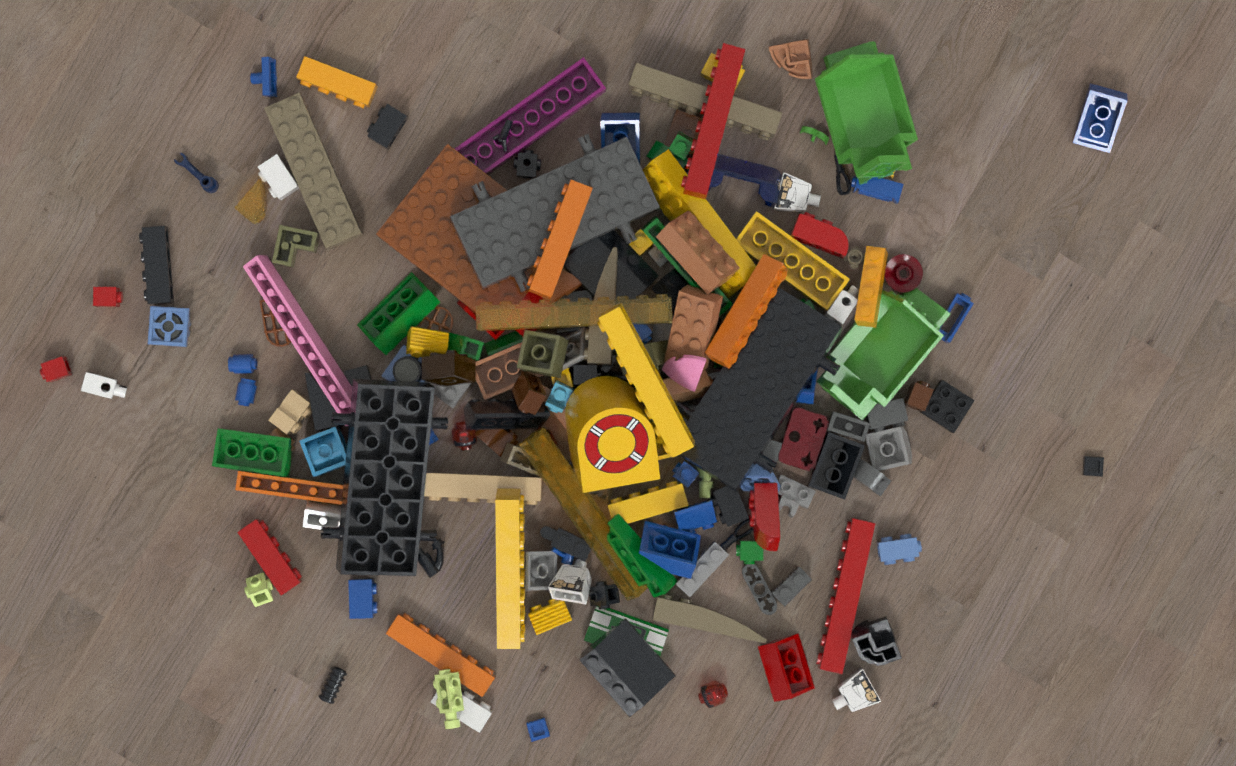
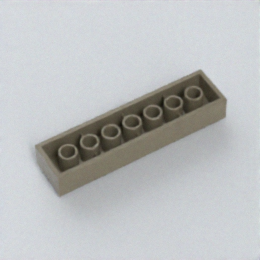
[628,63,782,141]
[264,93,363,250]

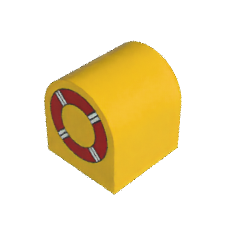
[565,376,660,493]

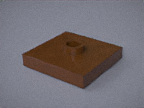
[664,110,703,156]

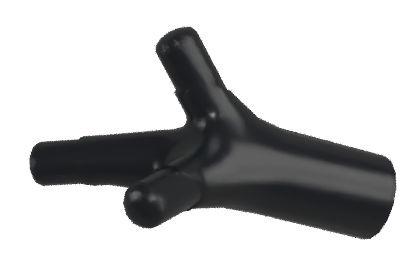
[493,119,513,151]

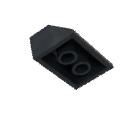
[807,432,865,500]

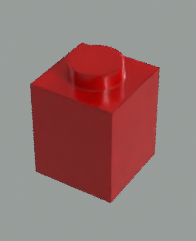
[93,287,123,307]
[40,356,72,382]

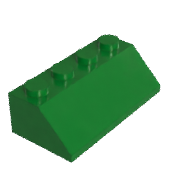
[357,272,440,355]

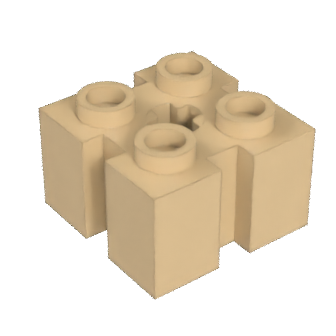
[268,389,312,435]

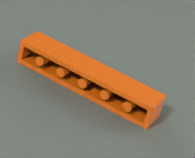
[527,180,593,299]
[705,254,788,369]
[235,471,343,505]
[386,613,496,697]

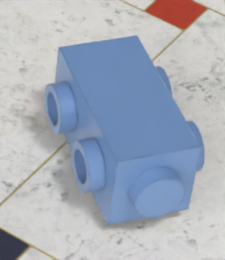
[877,534,922,565]

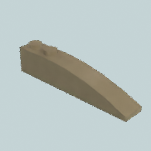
[584,247,618,365]
[500,443,615,504]
[652,594,767,643]

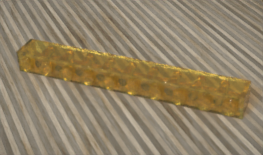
[476,294,673,331]
[519,427,648,601]

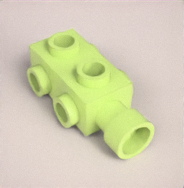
[433,669,464,729]

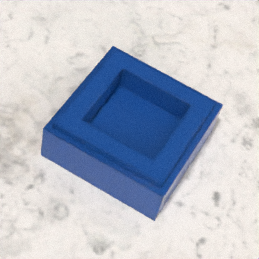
[526,717,550,742]

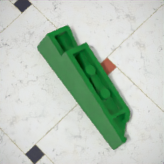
[607,514,677,598]

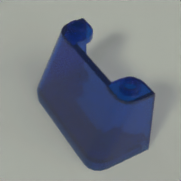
[708,154,781,208]

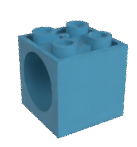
[299,427,347,477]

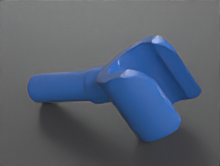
[551,547,574,565]

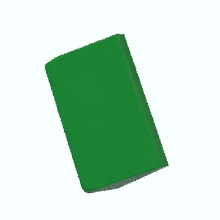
[485,330,523,356]

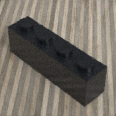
[139,226,174,305]

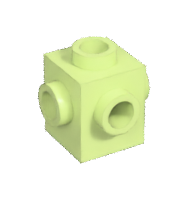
[244,572,274,607]

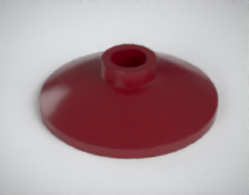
[884,254,923,293]

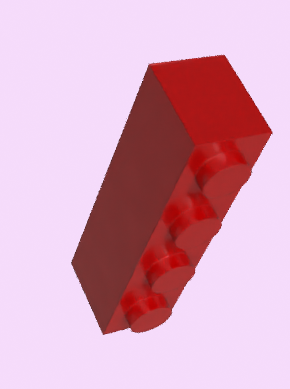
[237,519,302,596]

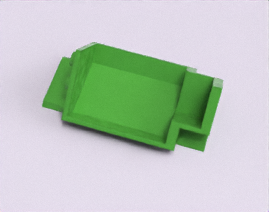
[815,42,918,185]
[816,288,951,421]

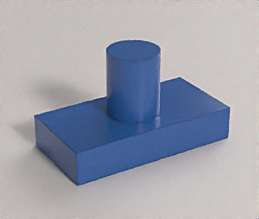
[250,57,277,98]

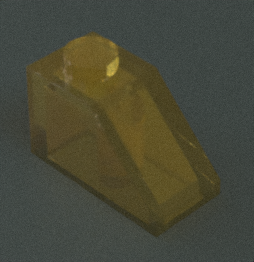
[235,179,267,224]

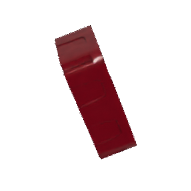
[778,408,829,471]

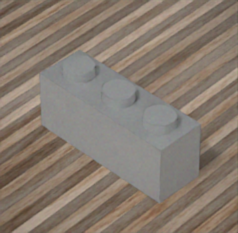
[676,541,729,597]

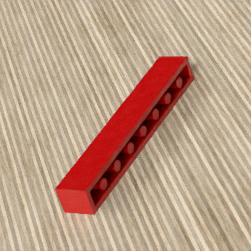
[681,43,746,199]
[816,518,876,674]

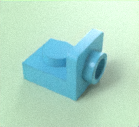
[545,380,574,413]

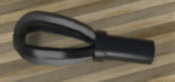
[834,155,851,195]
[720,519,753,550]

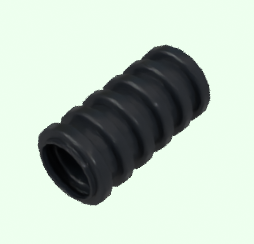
[318,666,347,704]

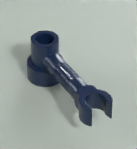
[174,153,219,193]

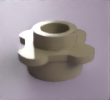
[843,246,865,269]

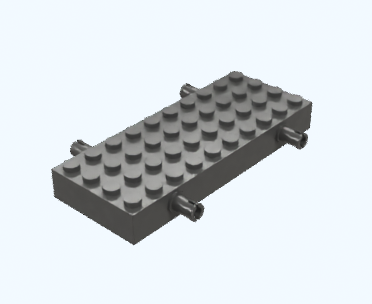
[450,134,660,292]

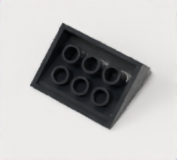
[563,230,659,309]
[580,618,675,717]

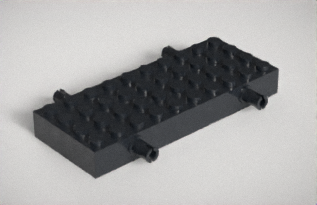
[676,287,842,492]
[321,379,448,576]

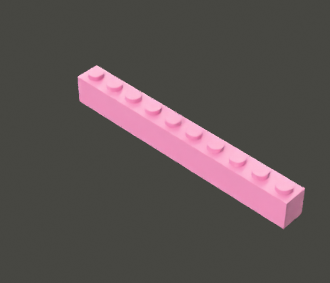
[243,255,352,426]

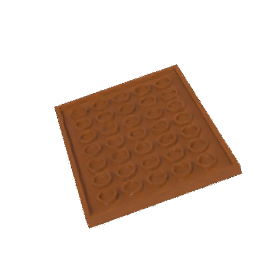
[376,144,537,330]

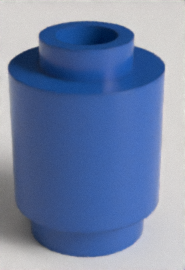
[228,354,257,374]
[235,378,257,407]

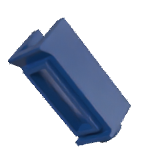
[851,176,904,204]
[939,293,974,344]

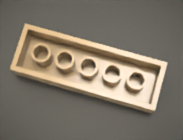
[424,473,543,505]

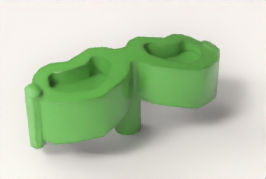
[799,126,830,145]

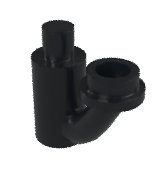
[418,538,445,578]

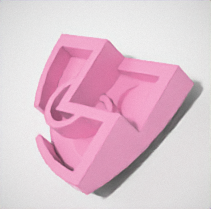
[662,355,707,392]

